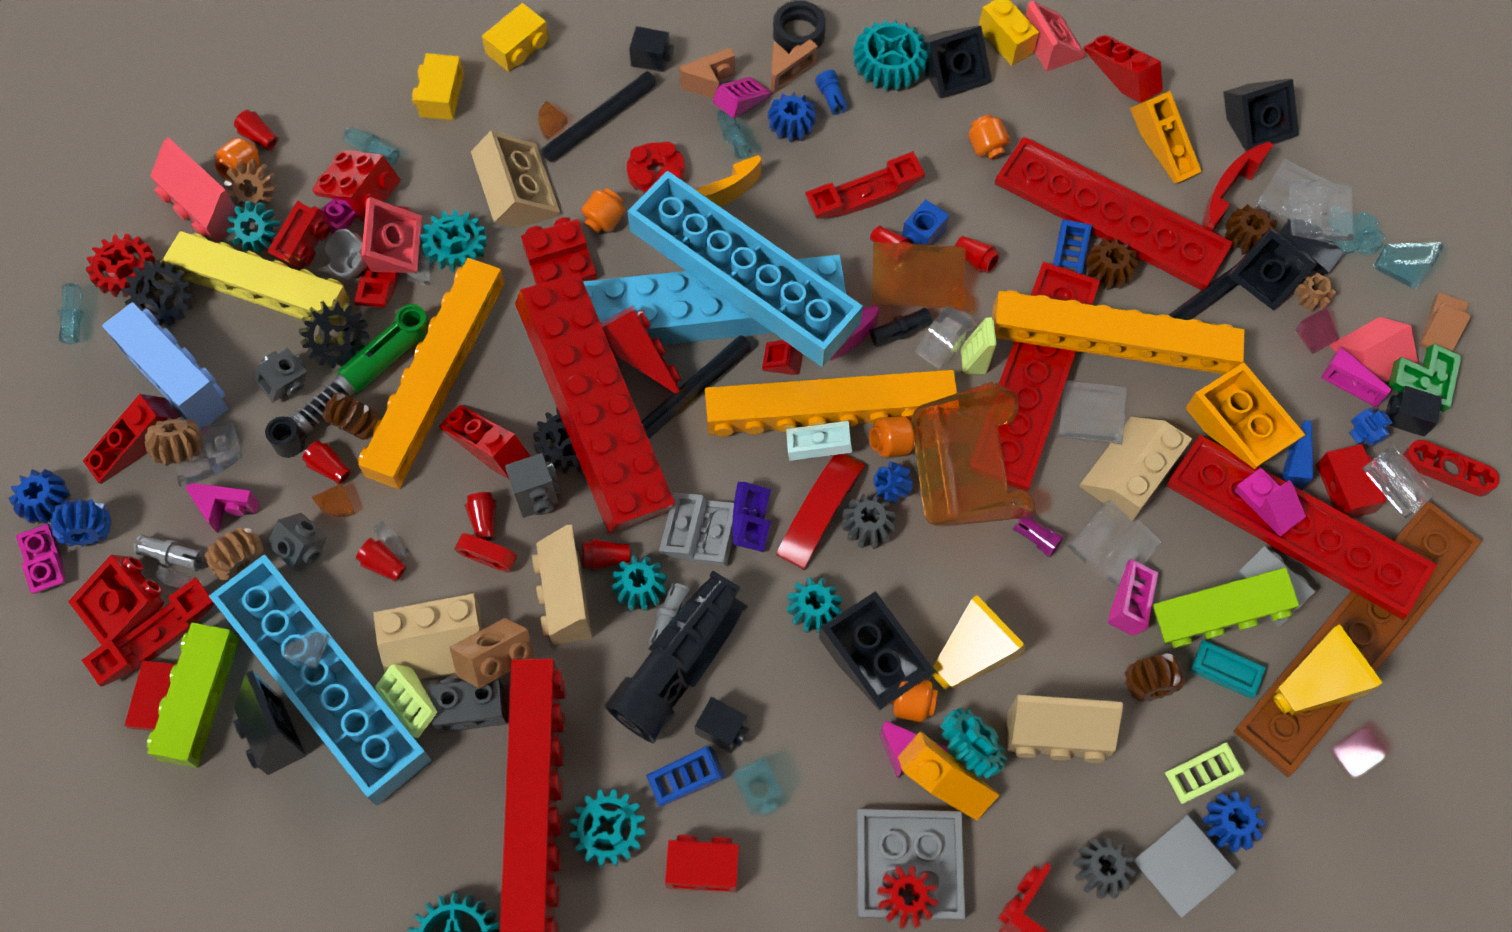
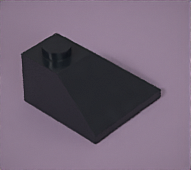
[919,25,992,98]
[1223,79,1299,151]
[1227,228,1316,310]

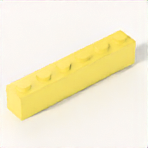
[163,231,350,319]

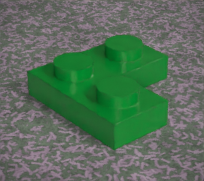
[1388,344,1461,412]

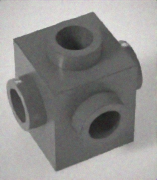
[253,348,307,403]
[267,512,327,569]

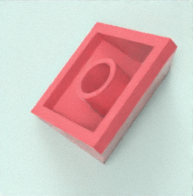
[1025,0,1086,72]
[361,197,422,273]
[1330,317,1418,383]

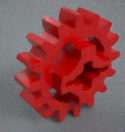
[86,233,156,297]

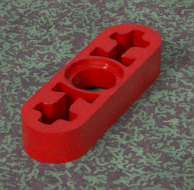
[1403,440,1499,497]

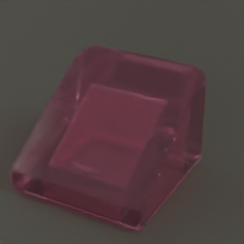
[1295,308,1339,354]
[1332,727,1388,777]

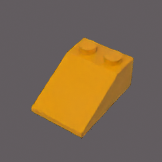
[1185,362,1305,469]

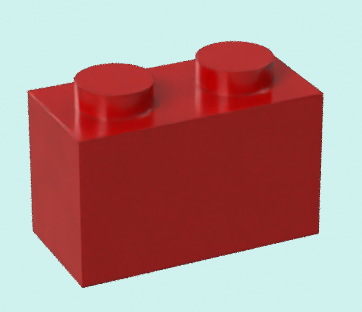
[1316,444,1387,518]
[665,835,739,893]

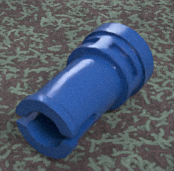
[815,70,848,115]

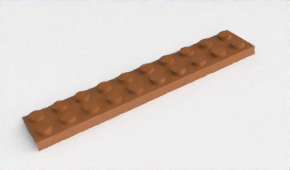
[1233,501,1482,778]

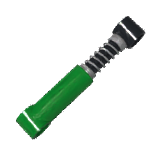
[265,304,429,458]

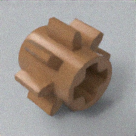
[1294,273,1336,312]

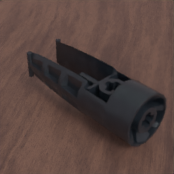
[604,571,748,743]

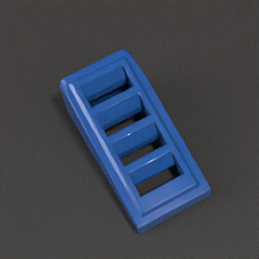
[1053,219,1092,274]
[1280,420,1313,490]
[646,746,726,807]

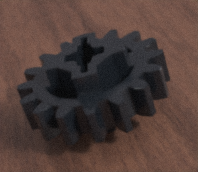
[123,260,195,326]
[299,299,370,368]
[533,407,580,473]

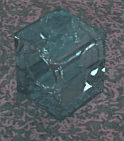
[733,757,783,816]

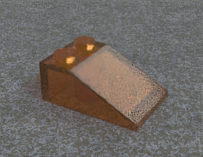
[872,242,965,309]

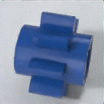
[1349,408,1392,447]
[873,461,913,503]

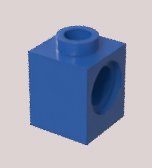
[902,199,949,254]

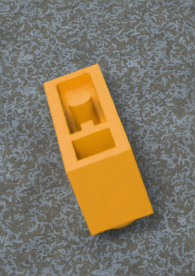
[1130,91,1202,184]
[898,731,1000,821]

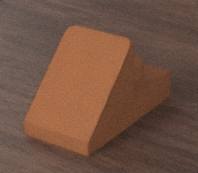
[771,39,818,94]
[679,47,735,98]
[1419,292,1470,352]

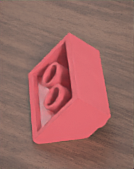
[150,137,238,243]

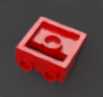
[520,217,597,285]
[68,555,165,645]

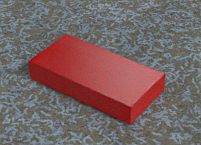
[124,660,175,731]

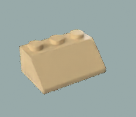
[471,131,560,228]
[1079,417,1192,522]
[532,524,592,645]
[373,593,483,681]
[1007,695,1123,763]

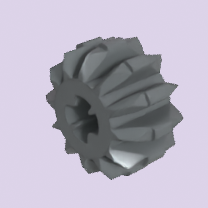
[842,493,896,549]
[1074,837,1136,899]

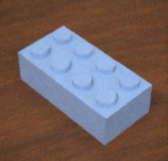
[101,302,229,431]

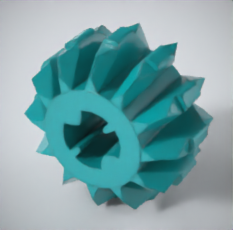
[227,201,281,252]
[611,555,667,612]
[787,577,842,634]

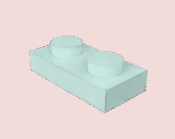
[786,421,852,461]

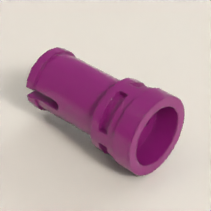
[1013,513,1064,558]

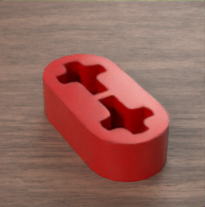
[454,533,517,573]

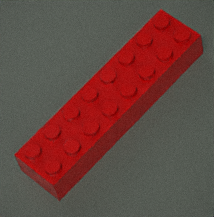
[515,272,675,534]
[500,659,566,932]

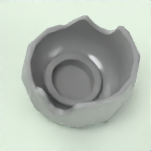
[323,229,368,279]

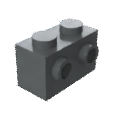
[505,453,562,518]
[430,678,506,734]

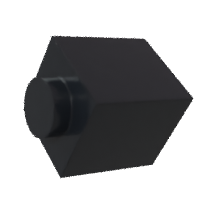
[629,26,674,72]
[1386,386,1443,437]
[695,697,750,753]

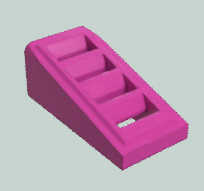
[713,77,772,119]
[1321,347,1391,407]
[1108,559,1158,635]

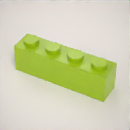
[1152,567,1299,649]
[147,622,240,768]

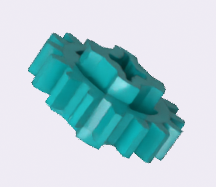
[420,210,487,272]
[940,708,1007,779]
[570,789,646,868]

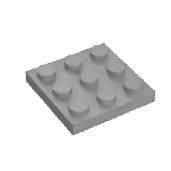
[856,809,965,921]

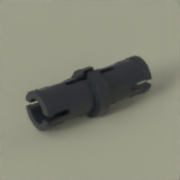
[870,307,933,347]

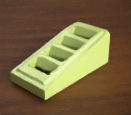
[961,317,996,374]
[375,664,437,738]
[1165,742,1244,804]

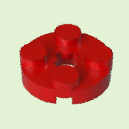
[627,142,685,194]

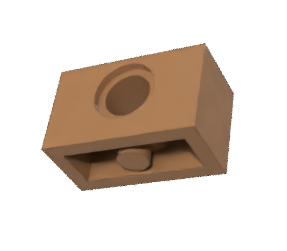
[449,618,534,689]

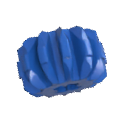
[768,92,816,142]
[8,469,71,524]
[51,498,111,547]
[1202,791,1266,853]

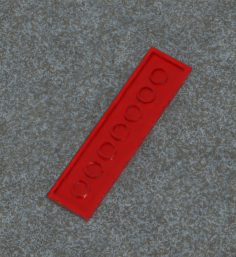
[994,136,1233,290]
[967,262,1100,492]
[1166,435,1437,621]

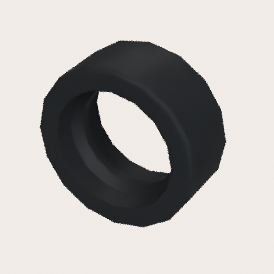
[773,0,826,54]

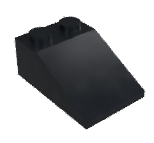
[819,591,935,711]
[233,670,306,775]

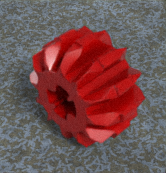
[877,865,938,929]

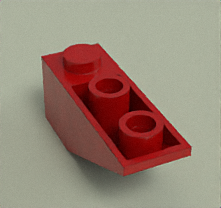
[1084,35,1163,103]
[601,305,682,394]
[83,394,181,484]
[439,405,531,480]

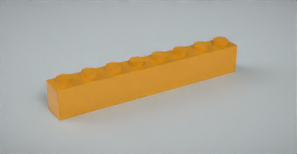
[358,258,505,490]
[992,290,1245,374]
[705,370,959,437]

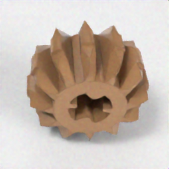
[224,159,277,206]
[144,417,203,466]
[204,528,266,580]

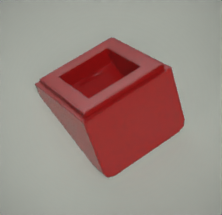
[762,340,802,375]

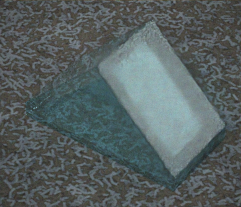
[1374,242,1444,289]

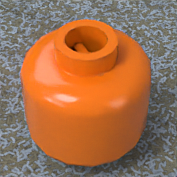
[967,114,1010,160]
[215,138,260,179]
[581,188,625,234]
[869,416,918,458]
[890,679,938,722]

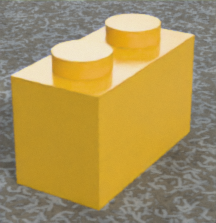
[979,0,1039,66]
[482,3,549,72]
[412,53,464,120]

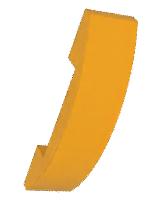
[695,155,762,207]

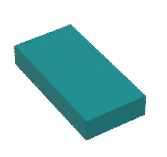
[1189,639,1266,699]

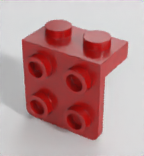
[312,150,401,222]
[267,200,331,271]
[997,862,1052,932]

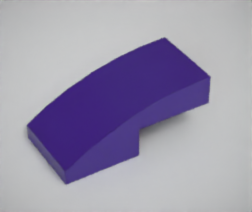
[732,481,771,552]

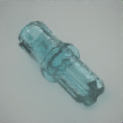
[717,110,752,159]
[343,127,399,166]
[57,283,84,344]

